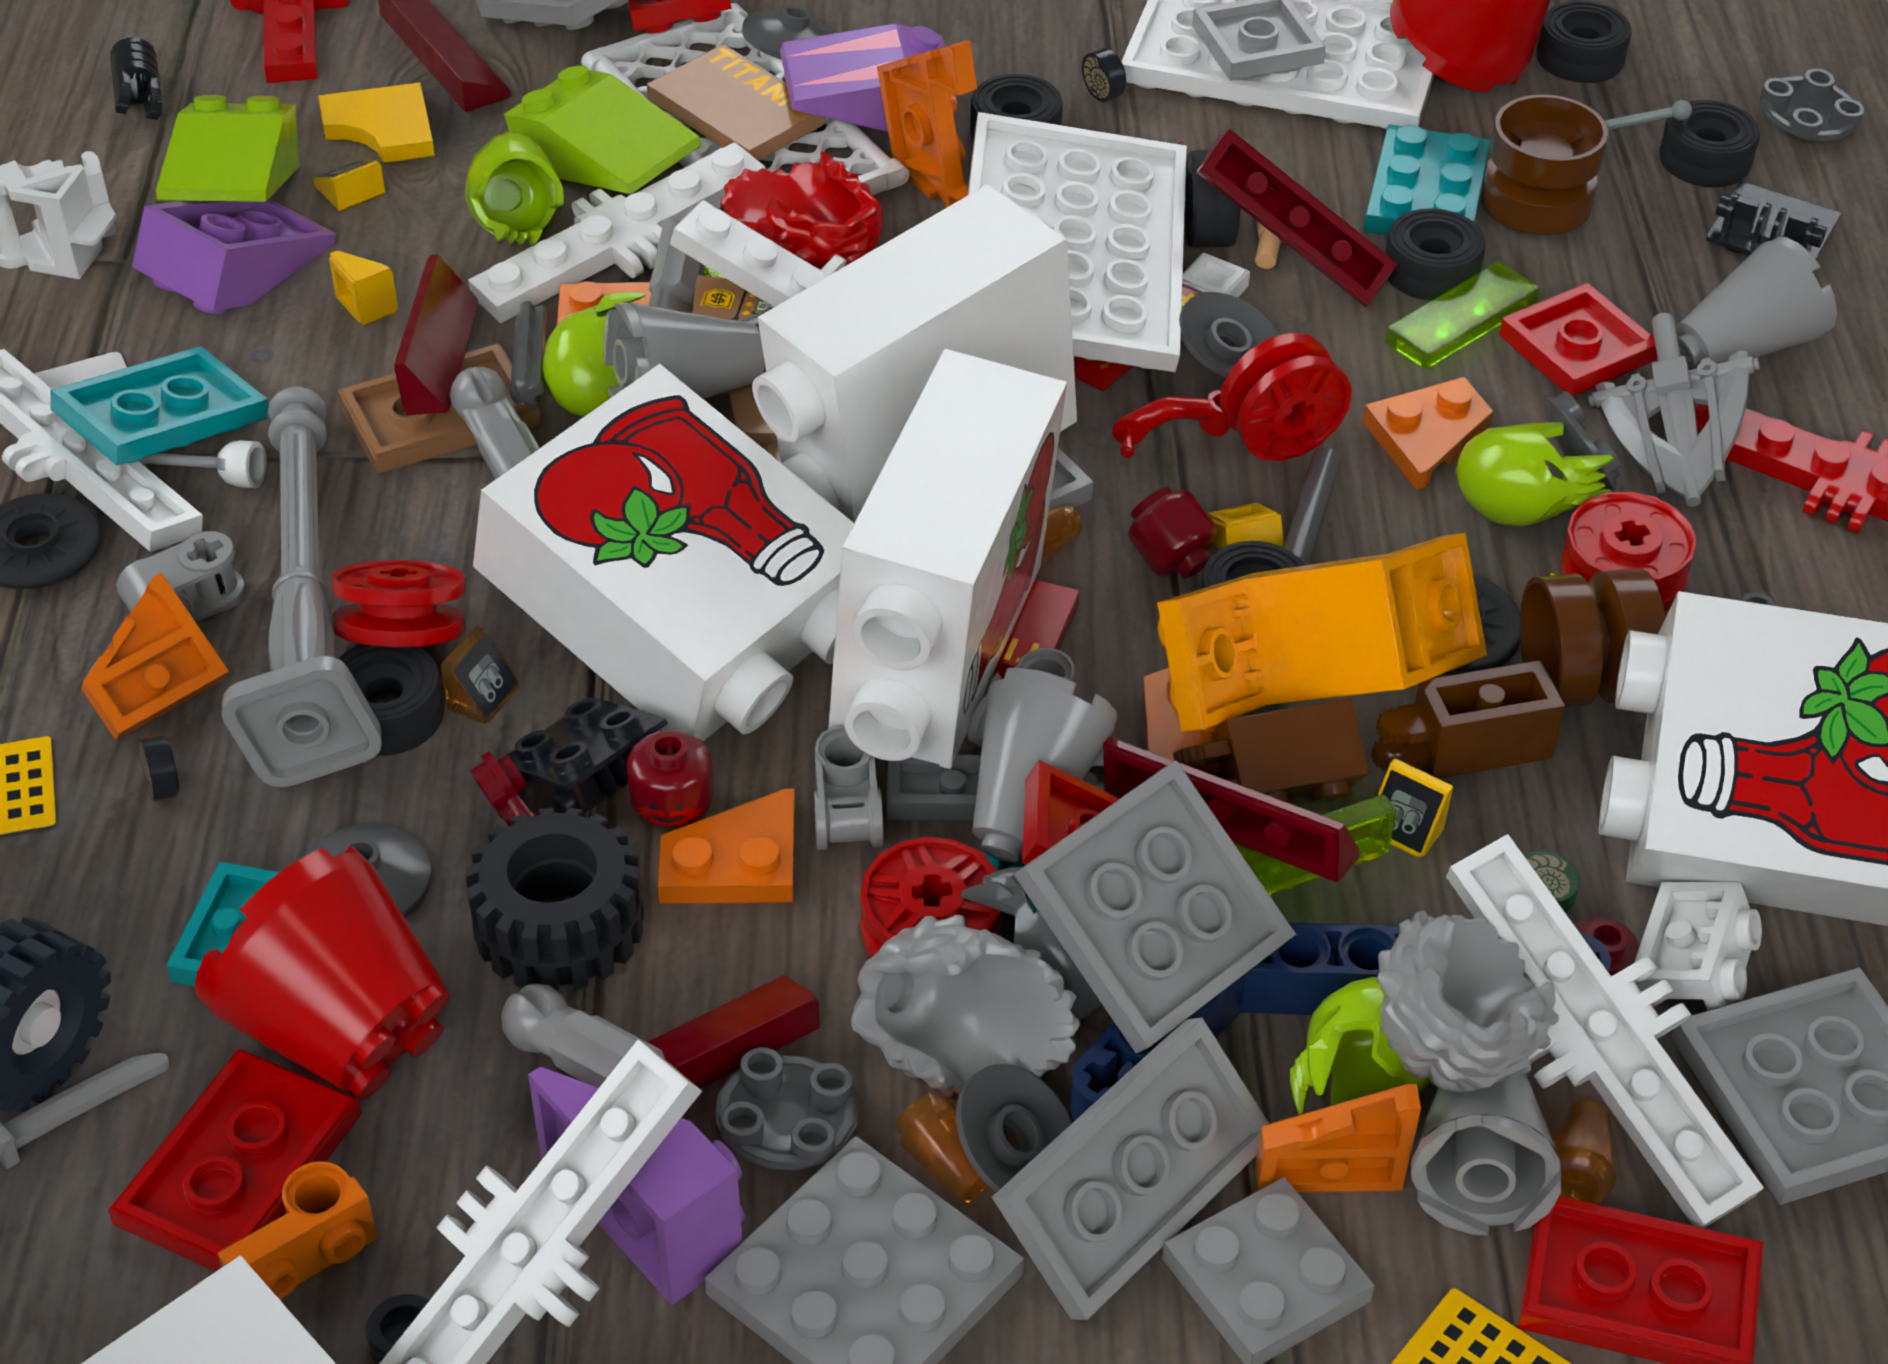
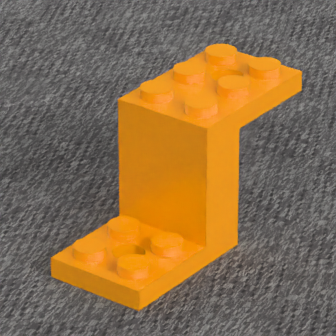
[1157,532,1487,732]

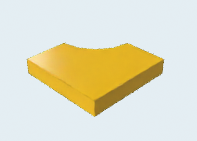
[318,82,435,163]

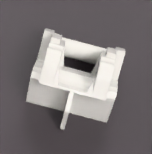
[0,151,117,279]

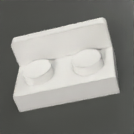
[1634,881,1762,1011]

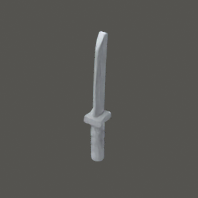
[0,1053,170,1169]

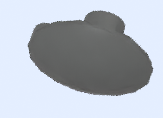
[1760,68,1864,142]
[1543,391,1622,491]
[715,1047,858,1171]

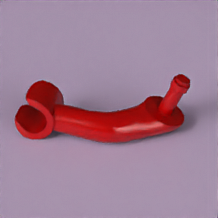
[1112,390,1230,458]

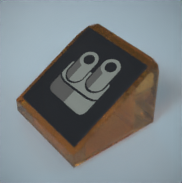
[441,626,519,724]

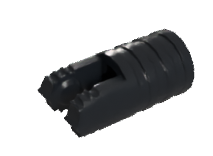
[110,37,163,120]

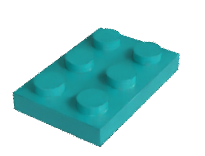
[1364,124,1490,235]
[50,346,268,466]

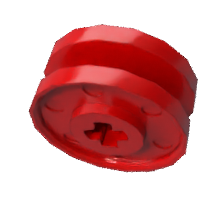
[1219,333,1352,461]
[1559,491,1697,611]
[332,560,466,647]
[860,837,1002,958]

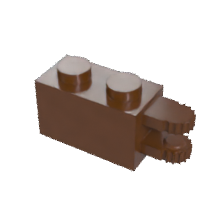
[1371,660,1565,779]
[1173,698,1369,803]

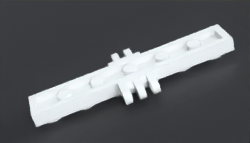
[468,142,766,323]
[670,200,847,307]
[0,349,203,552]
[1446,834,1764,1228]
[380,1039,702,1364]

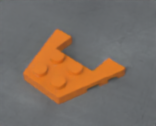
[877,40,978,208]

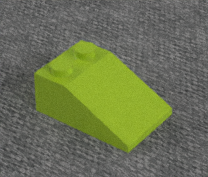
[504,65,701,195]
[156,95,300,202]

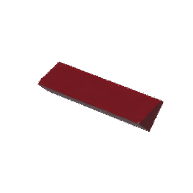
[378,0,511,112]
[1196,128,1397,307]
[394,254,479,415]
[1103,737,1359,883]
[573,975,820,1088]

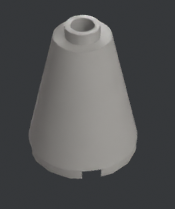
[1676,236,1837,369]
[603,302,766,399]
[972,667,1118,863]
[1410,1071,1562,1235]

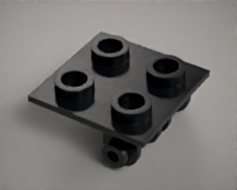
[1705,181,1842,260]
[507,697,668,815]

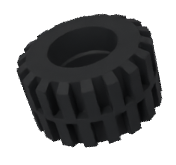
[466,807,644,991]

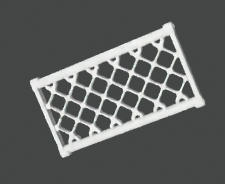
[581,3,910,209]

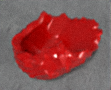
[720,151,884,270]

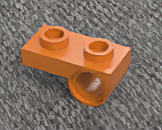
[218,1161,378,1300]

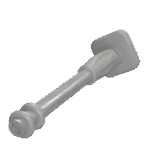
[222,386,382,788]

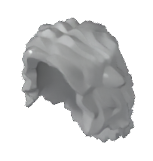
[1377,910,1559,1093]
[851,915,1081,1096]

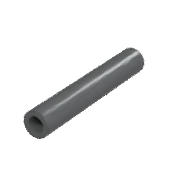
[1284,447,1341,565]

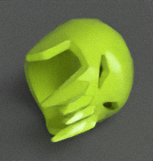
[465,132,564,246]
[542,292,646,417]
[1455,422,1614,527]
[1290,977,1431,1115]

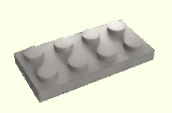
[991,1017,1269,1320]

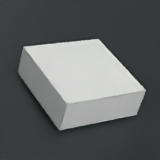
[1182,253,1250,298]

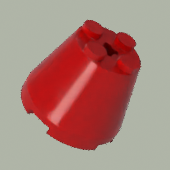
[1390,0,1550,92]
[194,845,450,1100]

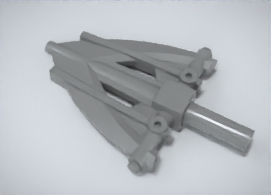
[1588,313,1760,507]

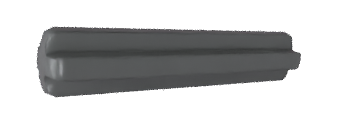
[510,301,549,408]

